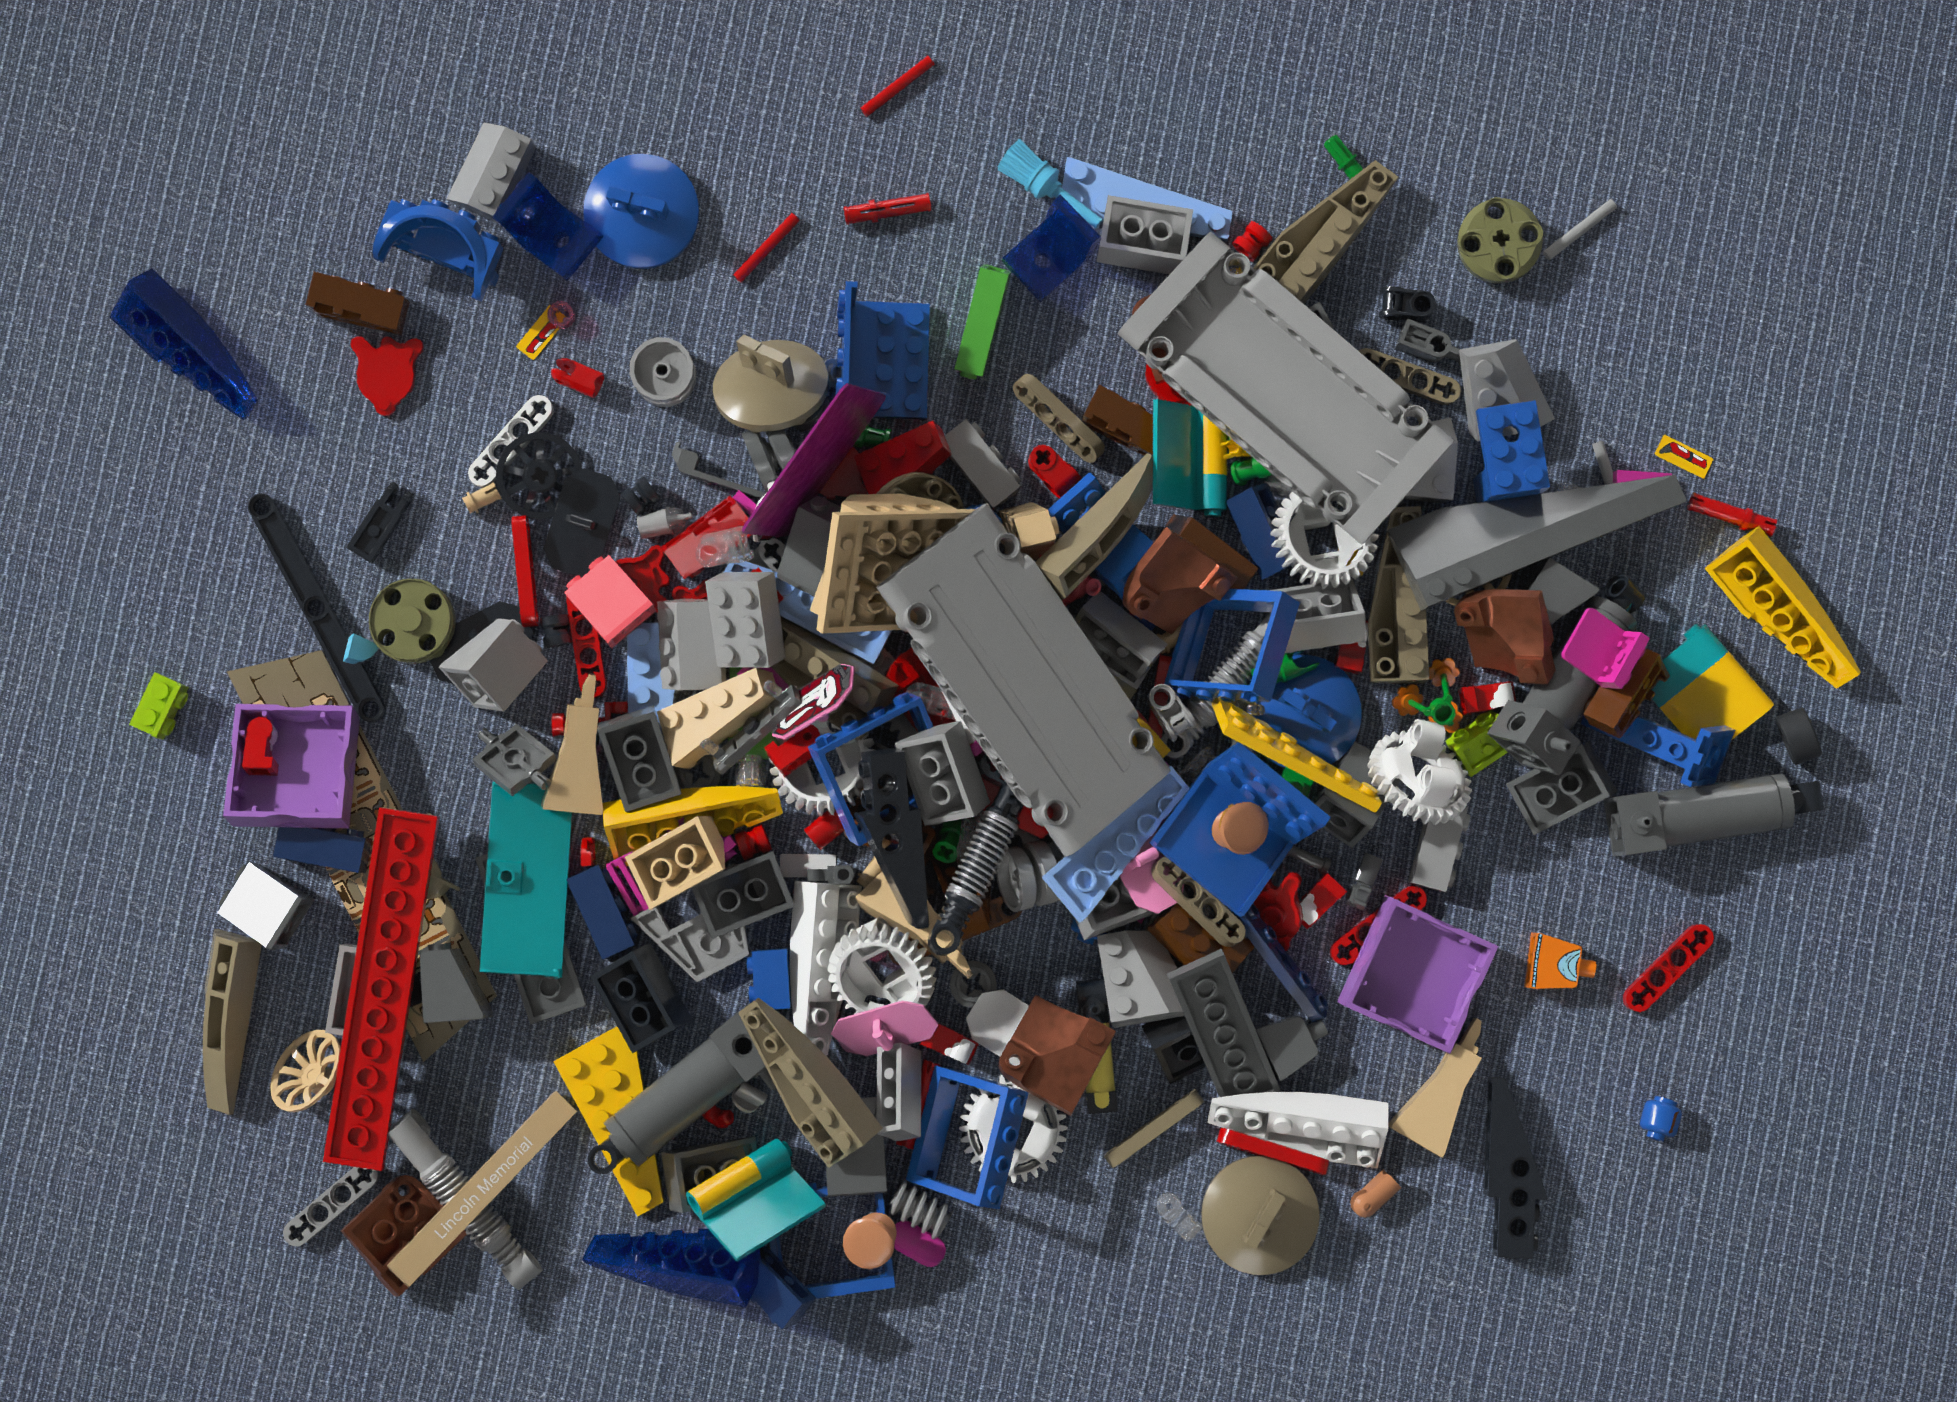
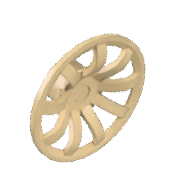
[270,1030,341,1112]

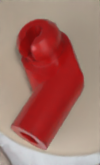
[703,1105,734,1128]

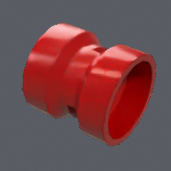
[1232,221,1273,262]
[734,824,772,861]

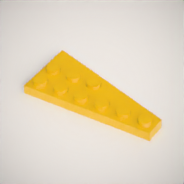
[1212,698,1382,813]
[553,1026,664,1217]

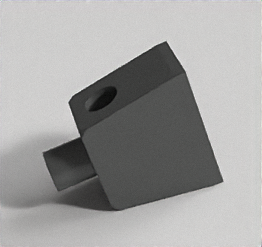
[1255,1015,1329,1081]

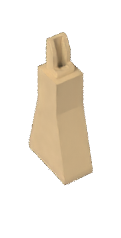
[541,674,603,815]
[855,872,973,978]
[1388,1018,1482,1158]

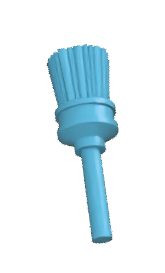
[998,139,1103,229]

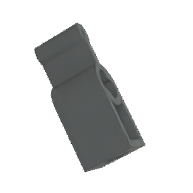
[1394,319,1461,366]

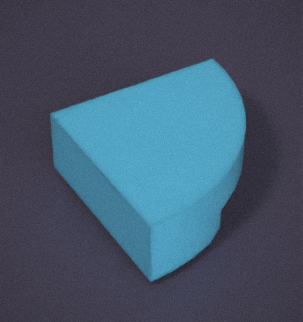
[343,633,378,664]

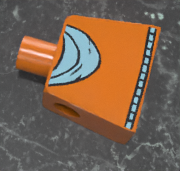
[1524,932,1596,989]

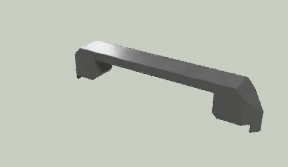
[672,442,766,500]

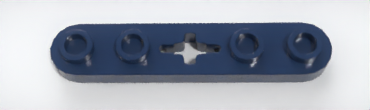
[1232,903,1329,1022]

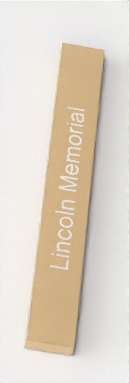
[387,1091,577,1287]

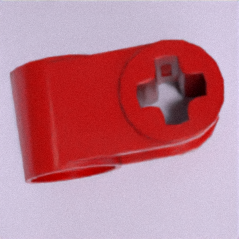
[1028,444,1081,499]

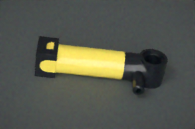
[1076,979,1118,1114]

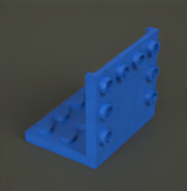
[835,281,930,420]
[1149,742,1331,917]

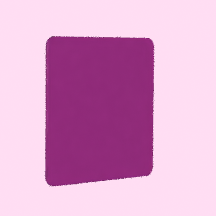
[742,383,886,537]

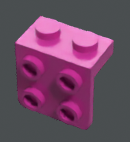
[1561,608,1650,689]

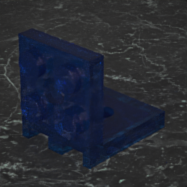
[492,172,604,281]
[1001,194,1101,303]

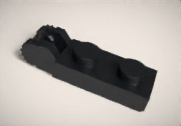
[346,482,414,564]

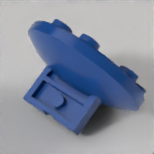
[583,154,699,269]
[1253,655,1362,768]

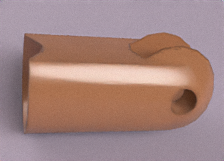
[1350,1169,1401,1218]

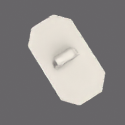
[966,989,1029,1066]

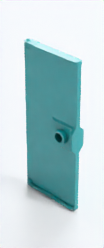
[479,781,572,979]

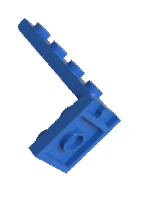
[1581,716,1735,787]

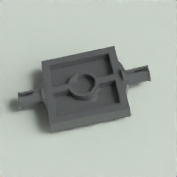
[472,724,557,796]

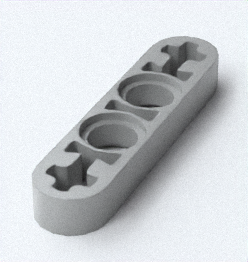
[283,1167,381,1246]

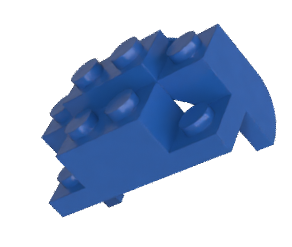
[373,199,503,302]

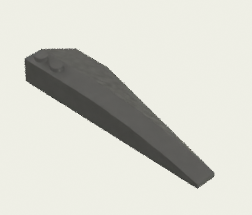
[1387,475,1687,611]

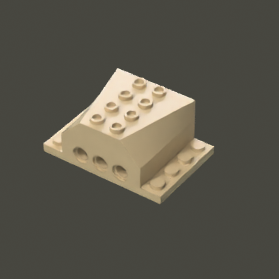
[810,494,976,634]

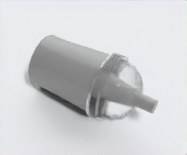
[637,506,693,539]

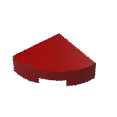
[581,837,596,867]

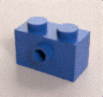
[747,948,792,1009]

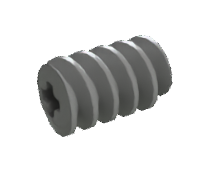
[888,1179,954,1240]

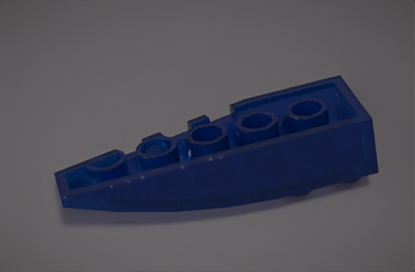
[109,268,258,420]
[582,1228,760,1308]

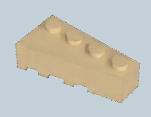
[998,502,1059,560]
[657,668,779,770]

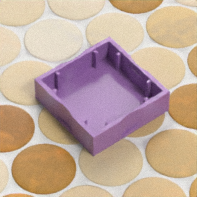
[223,704,360,828]
[1337,895,1499,1054]

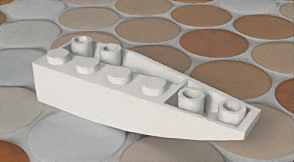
[790,881,862,1056]
[1207,1092,1388,1168]

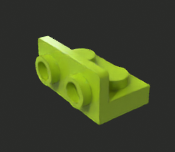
[129,672,189,740]
[1445,710,1508,777]

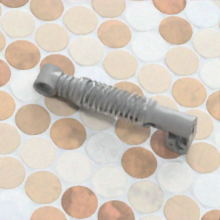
[1161,613,1270,760]
[388,1108,543,1290]

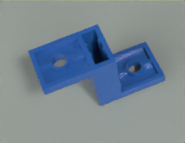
[1473,400,1550,503]
[1048,472,1156,631]

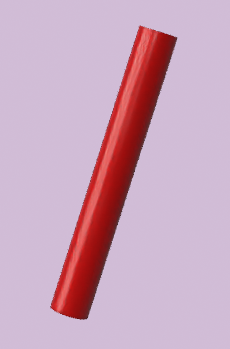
[860,56,935,117]
[733,213,800,283]

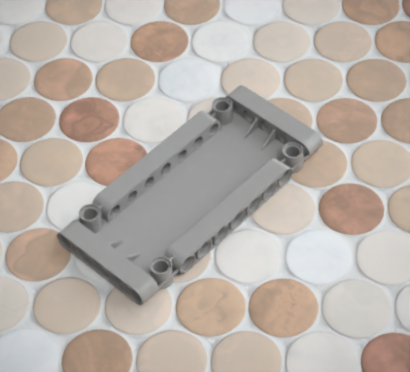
[1118,232,1455,545]
[877,503,1170,857]

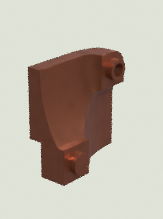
[1123,527,1237,635]
[1454,589,1556,684]
[999,995,1116,1116]
[341,1175,467,1296]

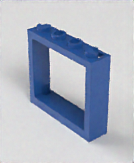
[1164,589,1300,705]
[808,693,933,846]
[906,1065,1029,1209]
[770,1182,896,1299]

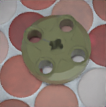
[1457,197,1543,284]
[369,579,456,664]

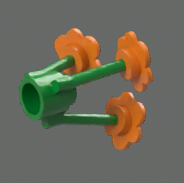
[1392,658,1463,733]

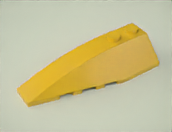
[1705,526,1861,689]
[602,786,783,868]

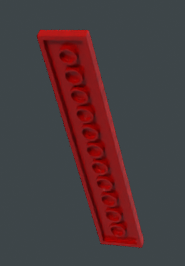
[323,807,440,1171]

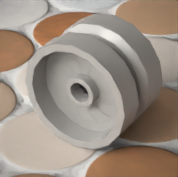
[629,337,697,407]
[995,840,1058,912]

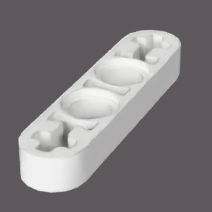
[468,395,554,488]

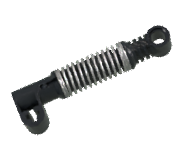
[927,753,1024,956]

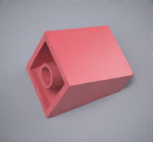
[564,555,656,649]

